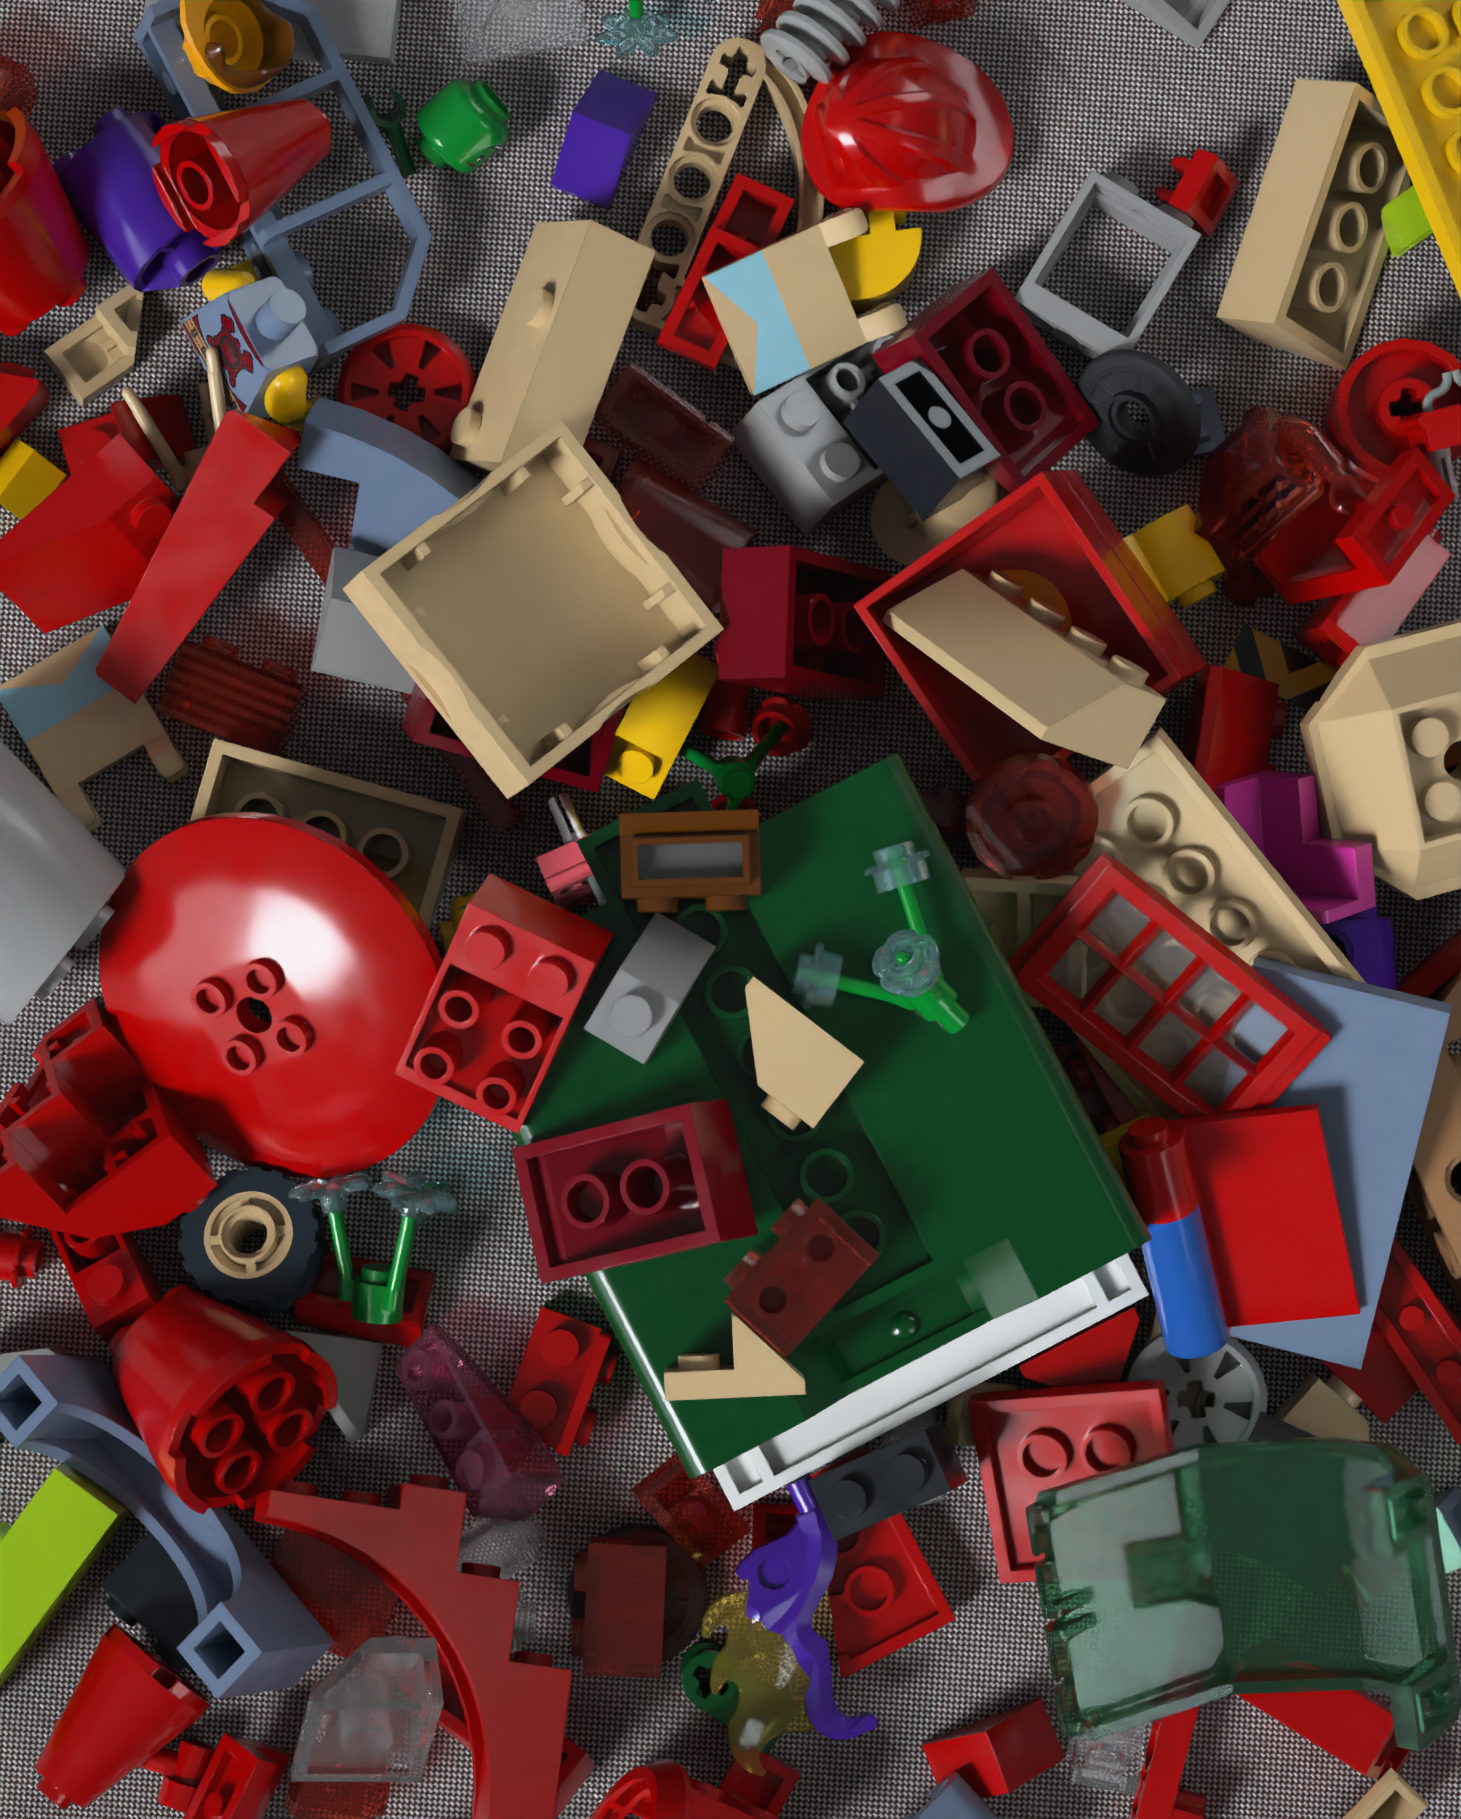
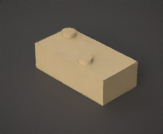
[449,220,656,476]

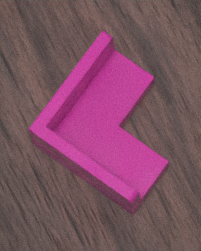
[1215,770,1376,924]

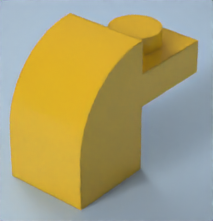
[828,211,922,312]
[604,653,718,800]

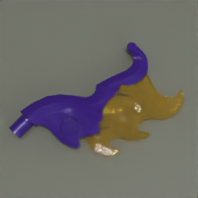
[701,1473,878,1777]

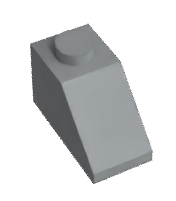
[584,913,716,1065]

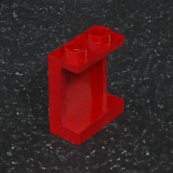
[1253,448,1456,605]

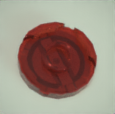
[966,753,1098,880]

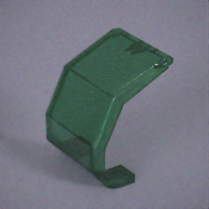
[1025,1436,1461,1751]

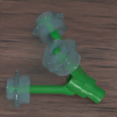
[791,840,970,1034]

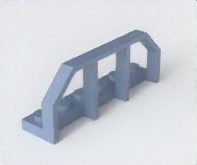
[133,0,432,376]

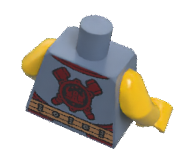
[180,259,321,432]

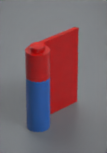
[1118,1103,1361,1359]

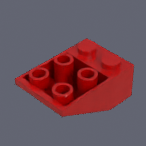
[394,873,614,1134]

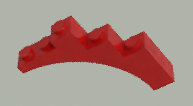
[253,1474,572,1819]

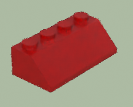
[1183,665,1286,793]

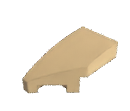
[44,284,144,407]

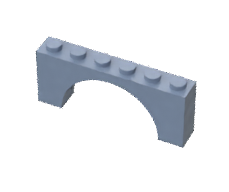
[0,1355,335,1699]

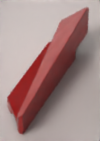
[96,409,302,704]

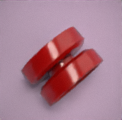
[1323,338,1461,489]

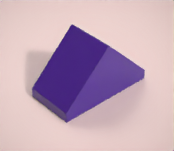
[551,70,658,211]

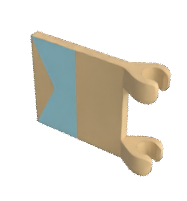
[701,208,907,396]
[0,625,189,833]

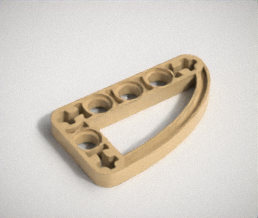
[629,37,824,370]

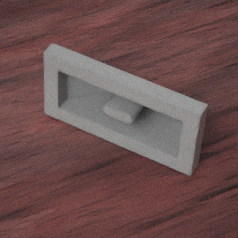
[286,1327,383,1444]

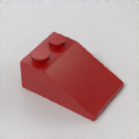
[0,434,181,633]

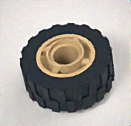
[178,1167,328,1317]

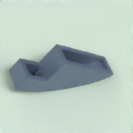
[297,396,481,557]

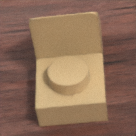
[664,1310,806,1401]

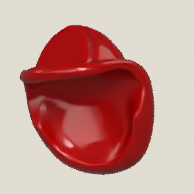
[801,31,1015,213]

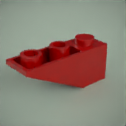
[49,1229,164,1345]

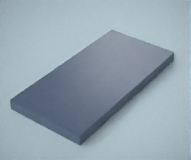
[1220,957,1452,1370]

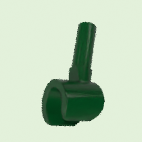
[363,85,417,178]

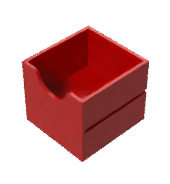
[853,469,1210,790]

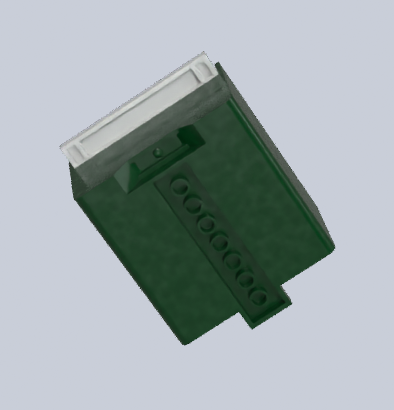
[510,753,1152,1511]

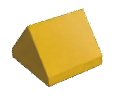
[0,438,68,520]

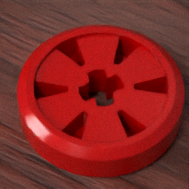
[337,323,476,454]

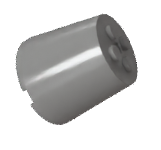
[0,740,126,1026]

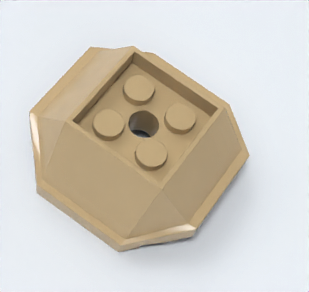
[1299,618,1461,900]

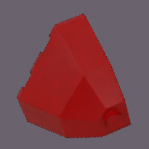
[0,998,218,1239]

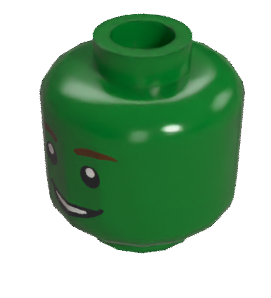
[416,78,512,174]

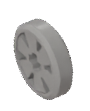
[1124,1333,1267,1471]

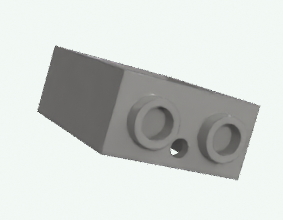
[1014,170,1202,361]

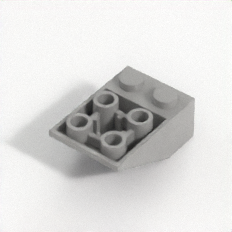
[728,330,899,536]

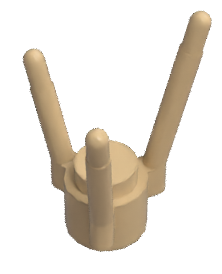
[122,346,227,492]

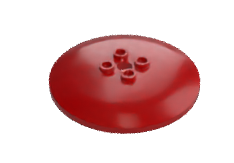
[99,812,443,1178]

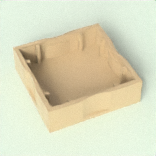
[343,419,724,799]

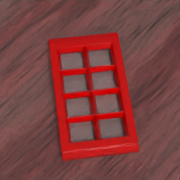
[1008,851,1333,1118]

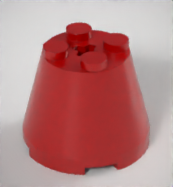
[0,106,90,336]
[109,1284,338,1515]

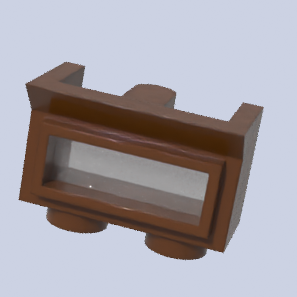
[619,809,761,914]

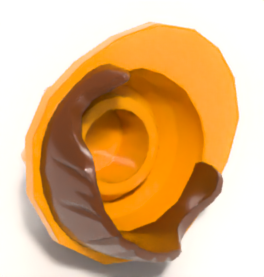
[180,0,296,94]

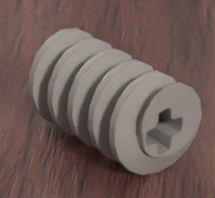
[760,0,901,84]

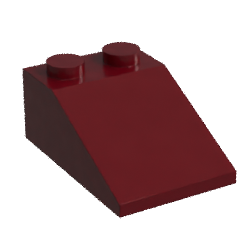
[872,267,1100,493]
[512,1099,759,1284]

